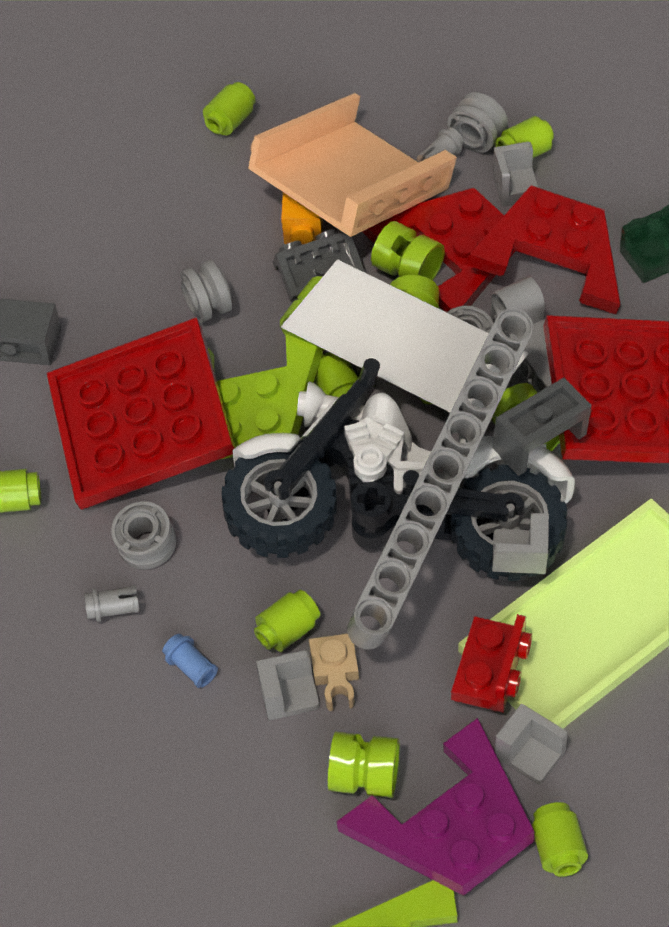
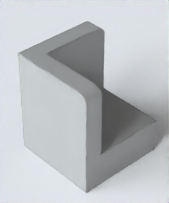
[493,142,539,206]
[492,513,549,574]
[256,650,320,721]
[495,703,567,785]

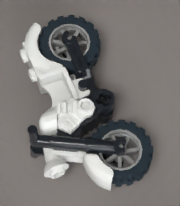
[221,358,575,581]

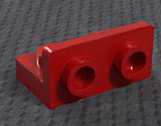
[451,614,533,713]

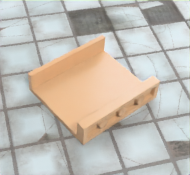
[248,93,457,237]

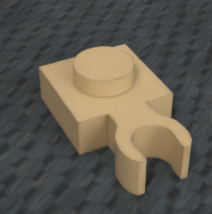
[309,634,359,711]

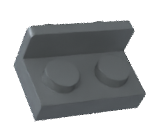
[273,229,365,301]

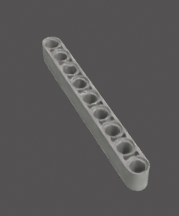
[347,308,533,650]

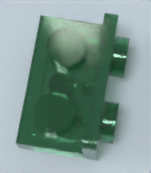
[620,205,669,284]

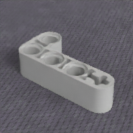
[490,276,552,393]

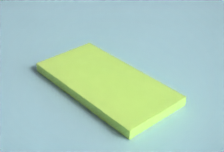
[458,498,669,729]

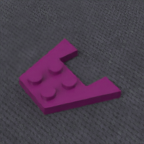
[336,718,535,896]

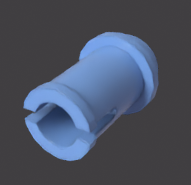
[162,633,218,688]

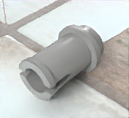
[417,127,464,163]
[84,585,139,622]

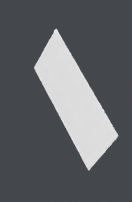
[281,259,529,412]

